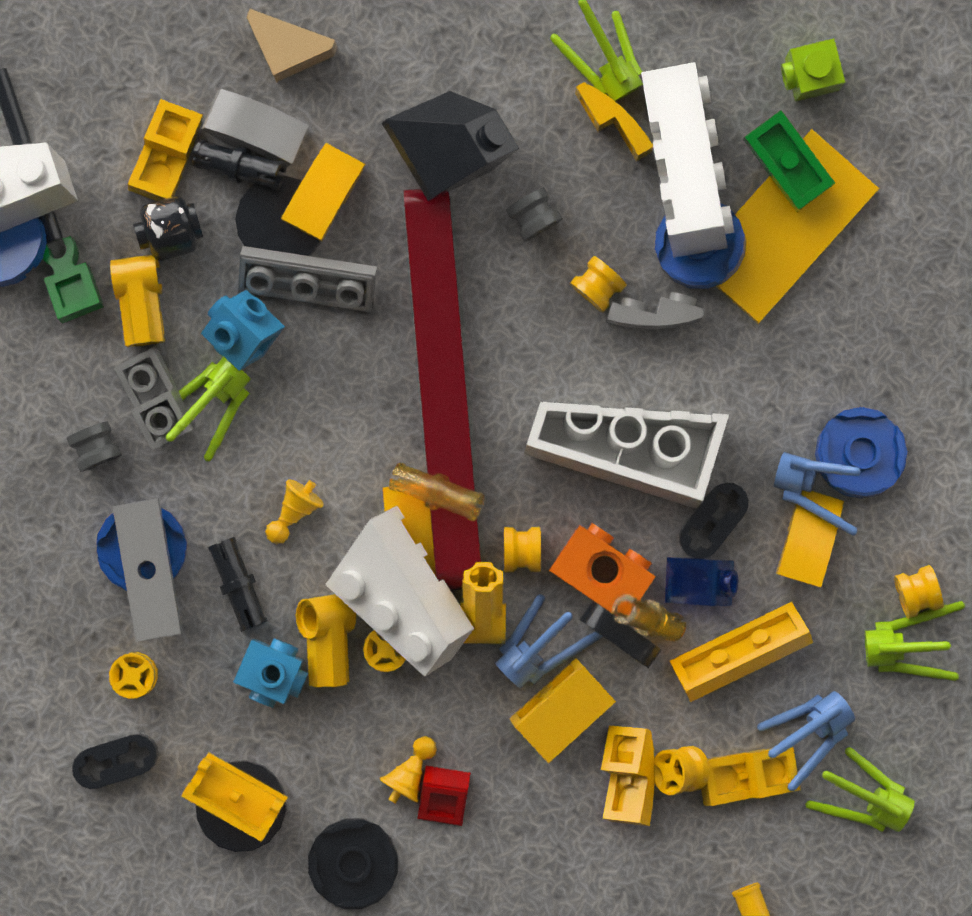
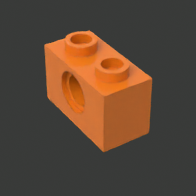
[548,523,656,622]

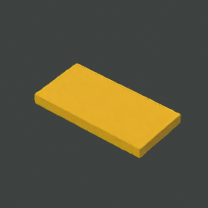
[716,129,879,324]

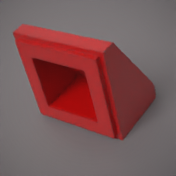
[417,765,471,826]

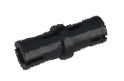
[192,139,287,191]
[208,537,268,632]

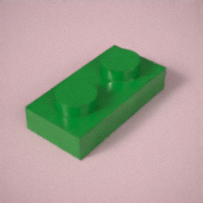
[743,110,835,212]

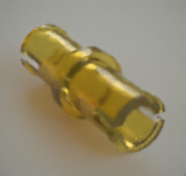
[389,462,485,521]
[612,594,686,642]

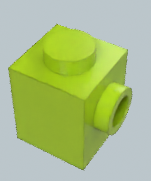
[781,38,845,101]

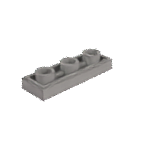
[237,246,377,312]
[112,498,183,642]

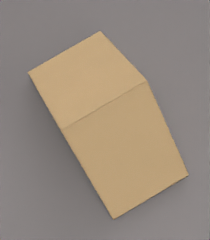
[247,9,337,82]

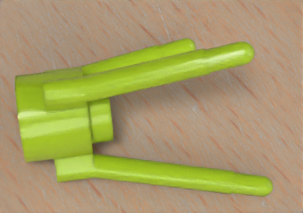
[550,0,643,102]
[166,356,251,462]
[865,601,965,681]
[805,747,915,832]

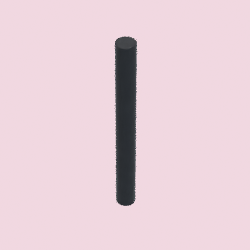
[0,68,63,244]

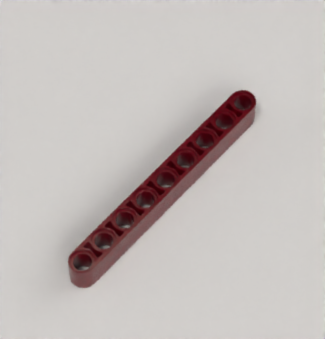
[403,189,481,591]

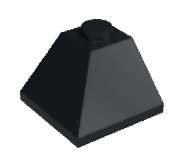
[382,91,519,201]

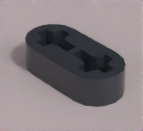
[679,482,749,559]
[580,601,661,668]
[72,733,159,789]

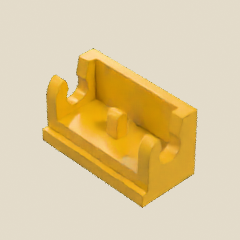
[509,658,616,764]
[181,752,288,842]

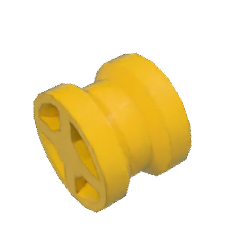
[570,256,627,313]
[504,527,541,572]
[894,565,944,619]
[363,630,406,672]
[109,652,158,699]
[654,746,710,795]

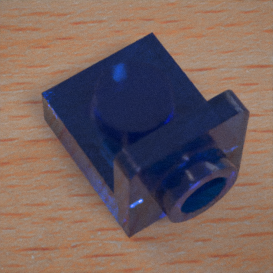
[665,557,739,606]

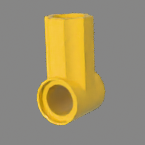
[110,254,165,347]
[460,562,506,644]
[295,594,356,687]

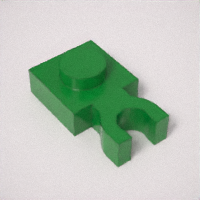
[43,236,104,324]

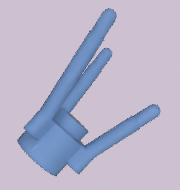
[774,452,861,535]
[495,594,603,688]
[757,691,855,791]

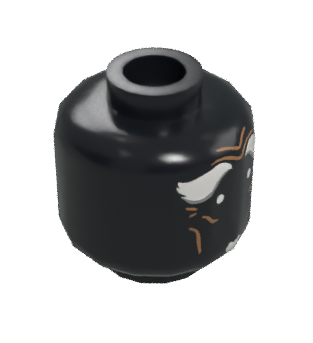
[133,196,203,261]

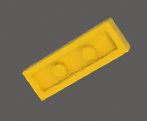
[670,602,814,702]

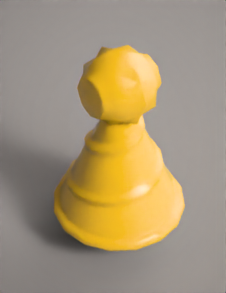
[265,479,324,545]
[380,736,437,804]

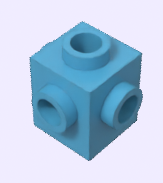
[201,289,285,371]
[233,638,308,708]

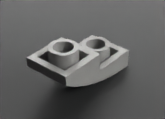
[201,89,308,168]
[606,292,705,329]
[114,346,193,450]

